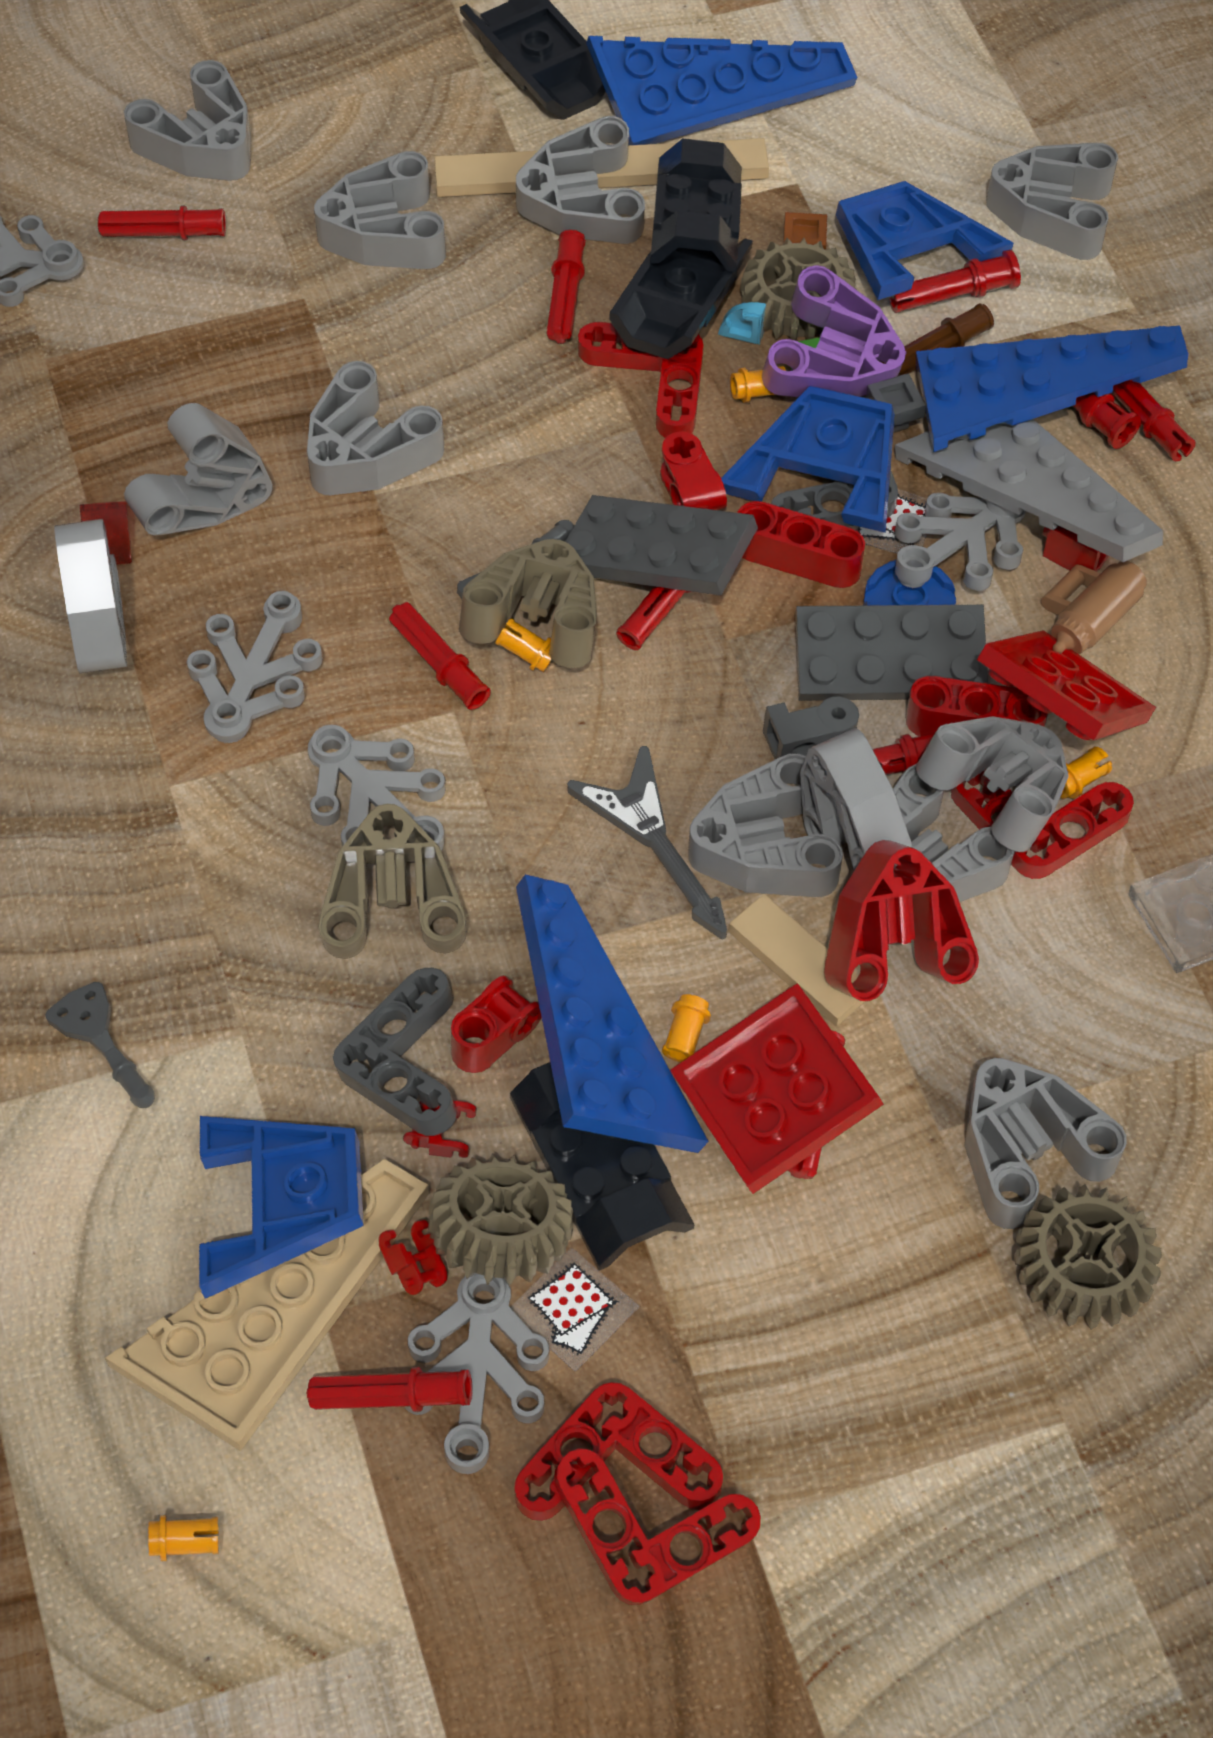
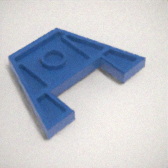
[835,181,1014,301]
[721,386,895,533]
[199,1116,364,1299]

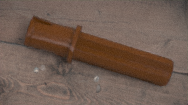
[879,303,994,376]

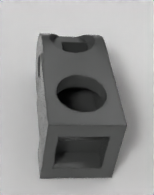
[763,696,859,759]

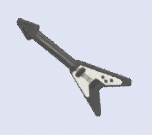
[567,746,727,939]

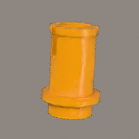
[730,366,786,403]
[495,618,552,672]
[1060,746,1112,799]
[662,994,711,1063]
[148,1515,219,1561]

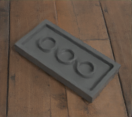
[565,495,758,596]
[795,604,989,701]

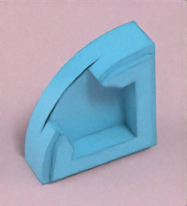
[718,302,766,345]

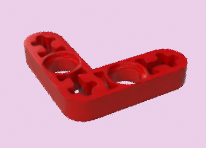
[578,322,704,438]
[950,769,1134,879]
[514,1382,723,1521]
[554,1449,761,1605]

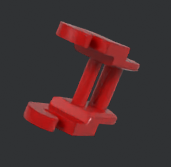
[403,1100,477,1158]
[379,1219,447,1295]

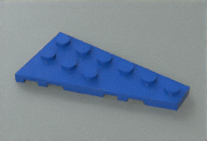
[586,36,858,146]
[916,325,1189,452]
[516,874,709,1153]

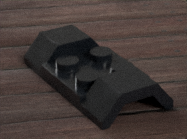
[460,0,606,120]
[650,138,742,272]
[609,238,753,359]
[510,1062,695,1271]

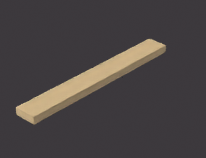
[434,138,769,197]

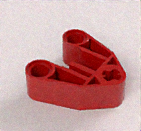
[824,840,979,1001]

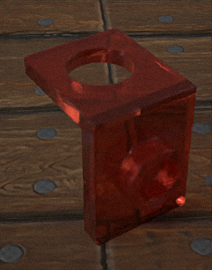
[79,501,132,565]

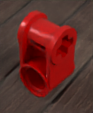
[660,431,727,510]
[451,975,542,1073]

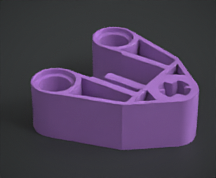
[762,265,906,397]

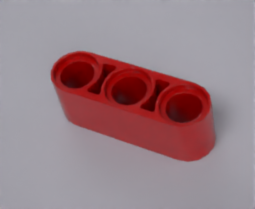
[737,501,865,588]
[905,676,1048,736]

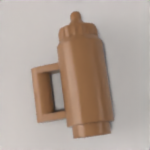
[1041,561,1147,654]

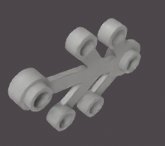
[0,215,84,307]
[895,493,1026,591]
[187,591,323,743]
[308,725,446,851]
[405,1274,549,1474]

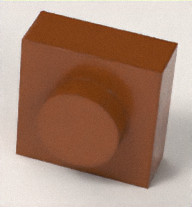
[783,212,827,250]

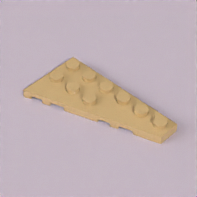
[105,1159,429,1451]

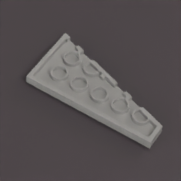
[895,419,1163,562]

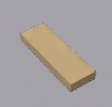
[728,894,865,1027]

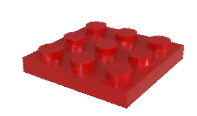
[977,630,1157,741]
[670,983,884,1194]

